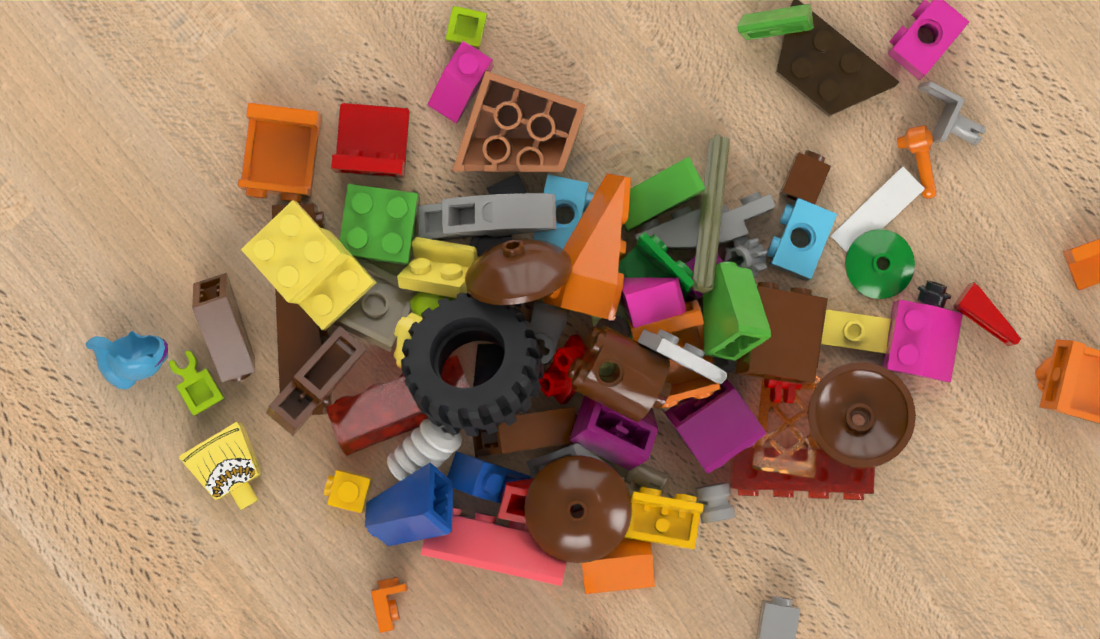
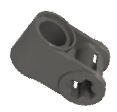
[529,298,569,365]

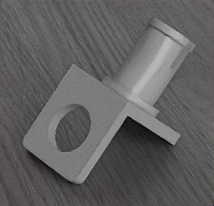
[918,81,986,146]

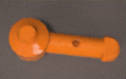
[897,125,937,199]

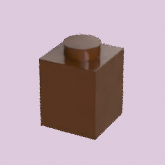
[779,150,831,205]

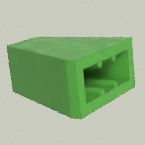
[622,157,705,233]
[703,262,771,361]

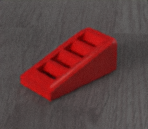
[953,282,1021,346]

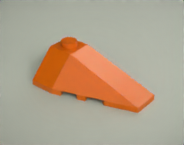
[543,173,631,321]

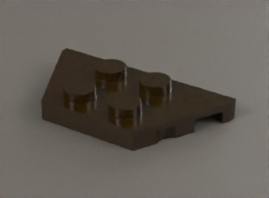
[775,0,899,117]

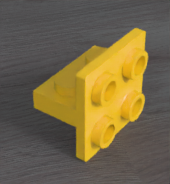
[624,487,704,550]

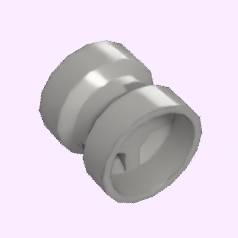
[695,482,736,523]

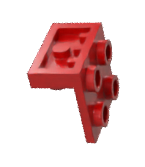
[331,103,410,178]

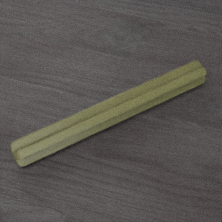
[693,135,730,293]

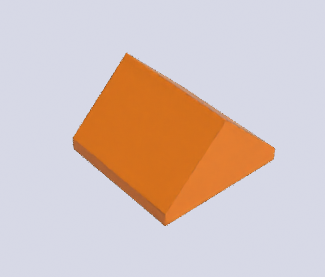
[582,538,655,594]

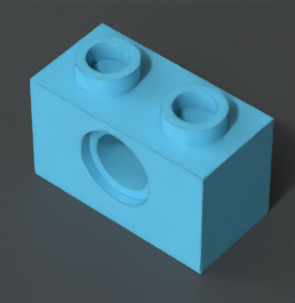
[534,174,594,249]
[767,198,837,281]

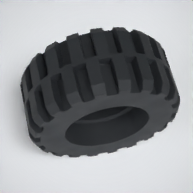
[401,292,544,436]

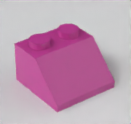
[882,300,963,383]

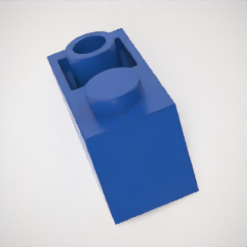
[447,451,532,503]

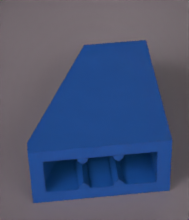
[364,462,453,546]

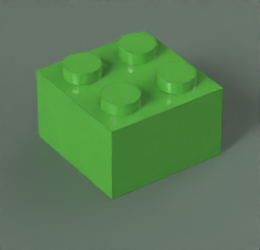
[340,184,420,265]

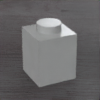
[756,596,800,639]

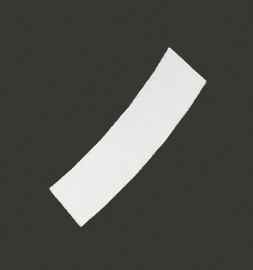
[831,167,925,252]

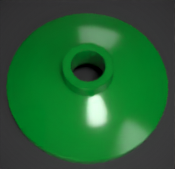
[845,229,915,299]

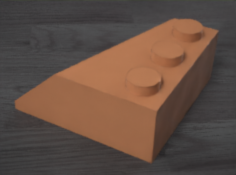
[452,71,588,172]

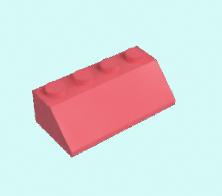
[421,507,566,586]

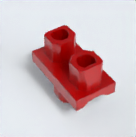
[538,334,586,405]

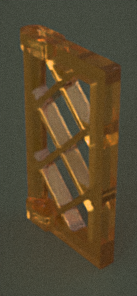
[752,377,822,477]

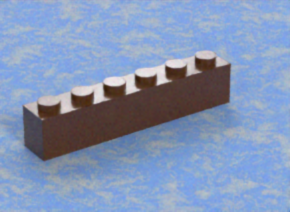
[272,203,332,415]

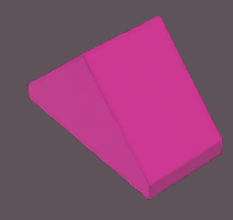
[621,278,687,328]

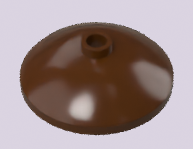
[465,239,572,305]
[808,362,916,468]
[524,455,632,563]

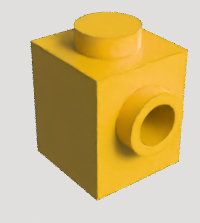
[324,469,374,513]

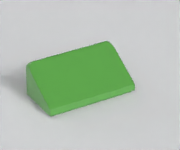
[737,4,814,40]

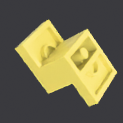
[241,200,377,331]

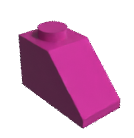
[427,41,494,124]

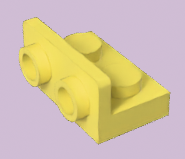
[397,237,478,298]

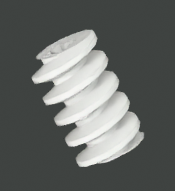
[387,418,462,481]

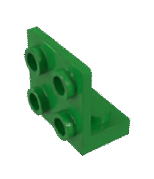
[618,232,695,299]

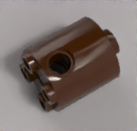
[567,326,672,422]

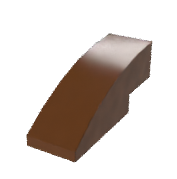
[266,326,367,436]

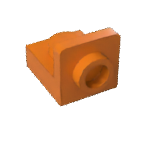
[371,577,408,633]

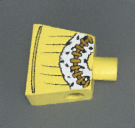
[179,422,262,511]

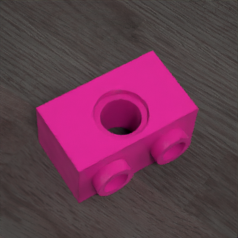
[888,0,969,80]

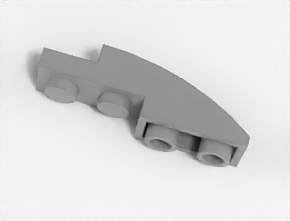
[634,192,776,250]
[418,193,556,241]

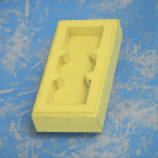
[821,309,891,354]

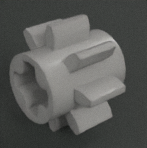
[724,236,768,278]

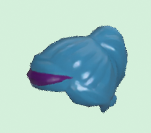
[85,331,168,390]

